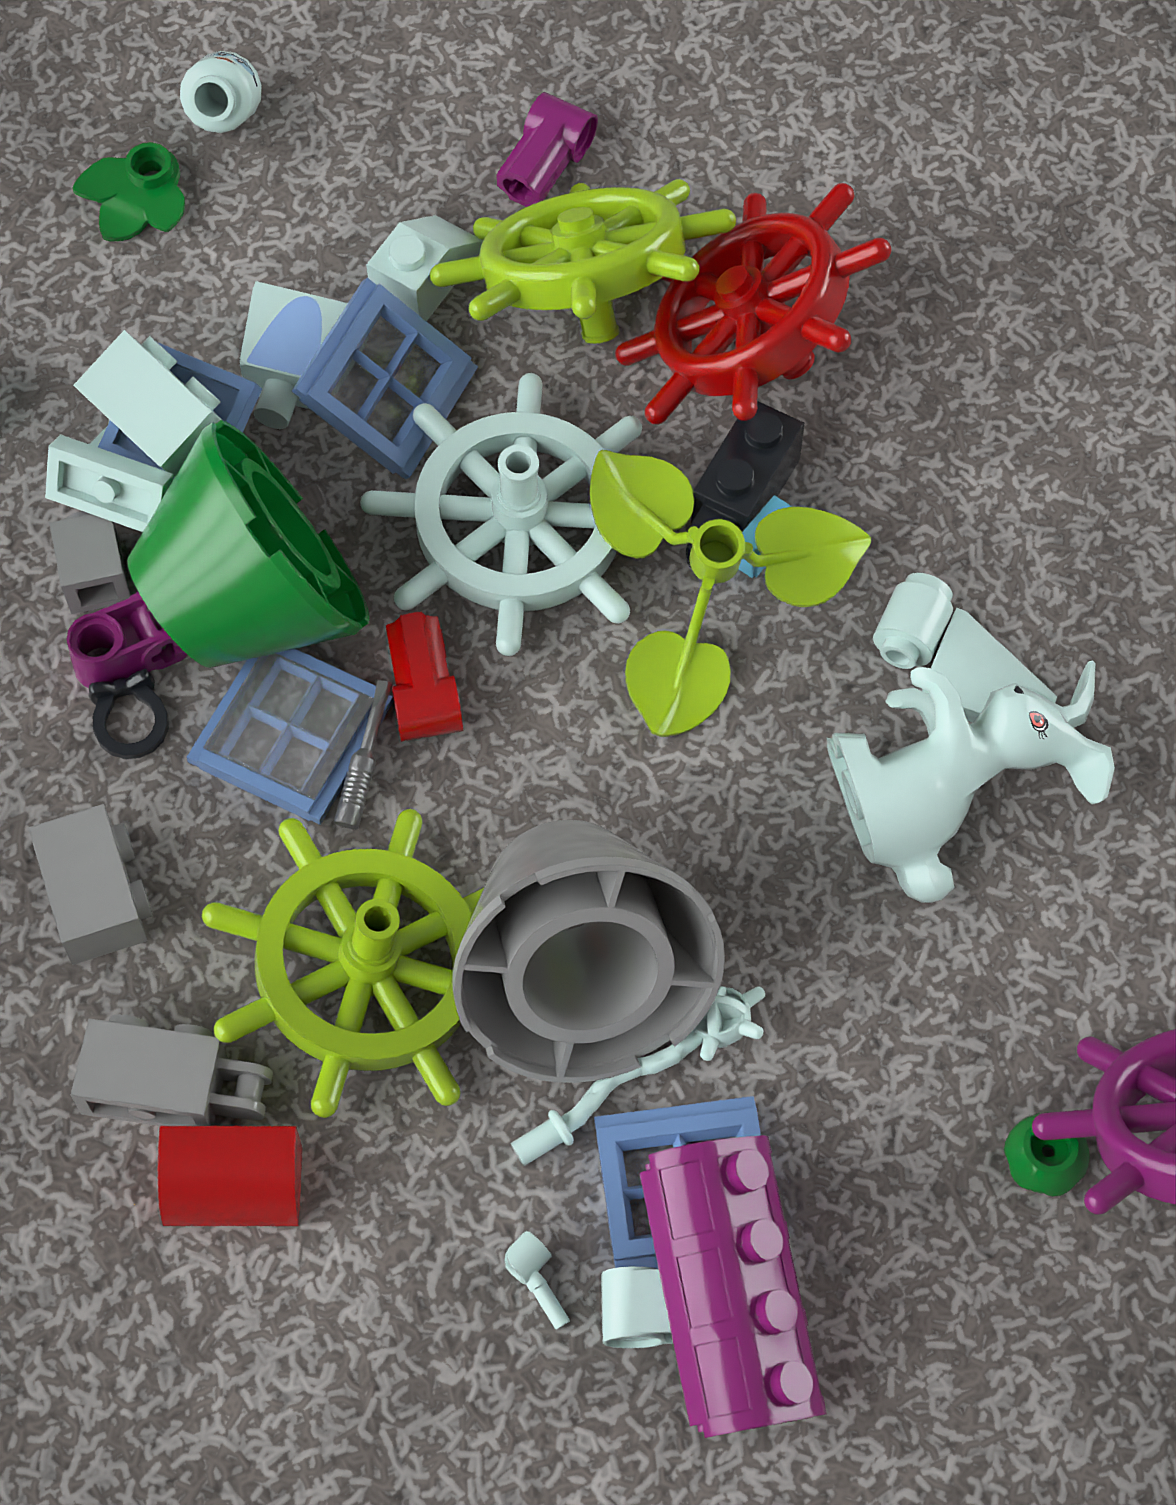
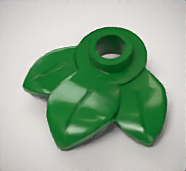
[72,142,185,241]

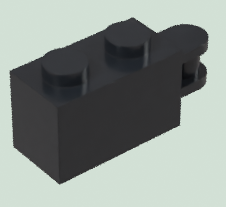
[685,401,805,569]

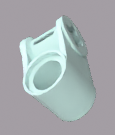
[601,1266,673,1348]

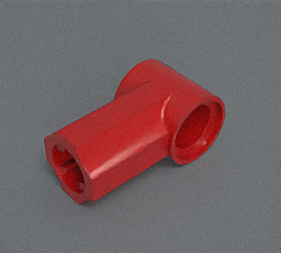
[386,612,464,742]

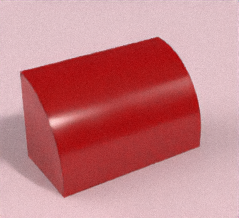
[158,1126,303,1226]

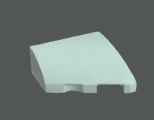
[922,608,1057,722]

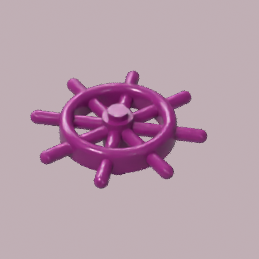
[1032,1029,1176,1215]

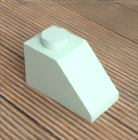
[366,215,484,321]

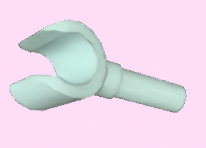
[504,1231,570,1330]

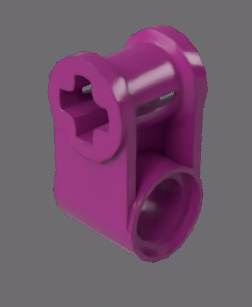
[66,592,188,688]

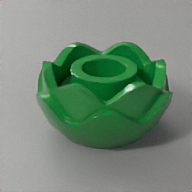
[1004,1112,1090,1197]

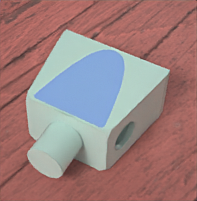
[240,281,368,429]

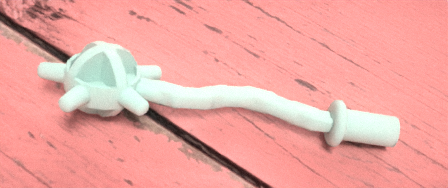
[510,986,765,1166]

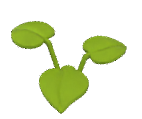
[590,450,871,737]

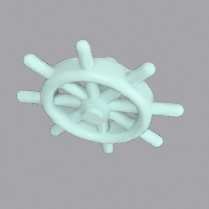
[360,373,642,656]

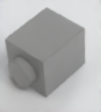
[49,511,131,614]

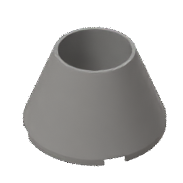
[452,820,725,1083]

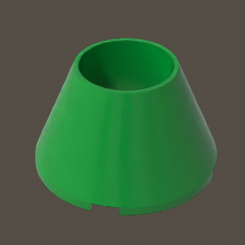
[127,420,370,668]

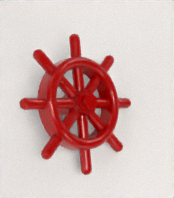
[615,183,891,425]

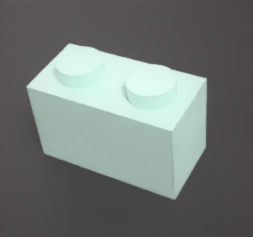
[73,330,222,478]

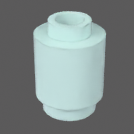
[873,573,953,669]

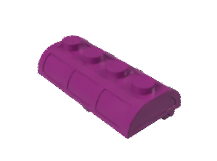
[639,1135,827,1438]

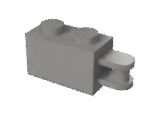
[70,1014,274,1126]

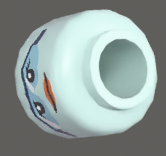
[180,51,262,133]

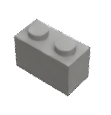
[28,804,153,965]

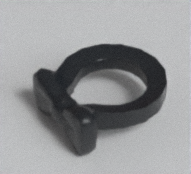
[88,669,169,759]

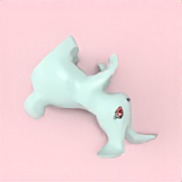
[826,661,1115,903]

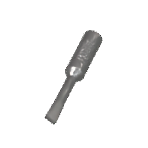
[334,680,392,830]

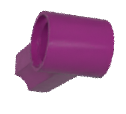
[496,92,598,207]

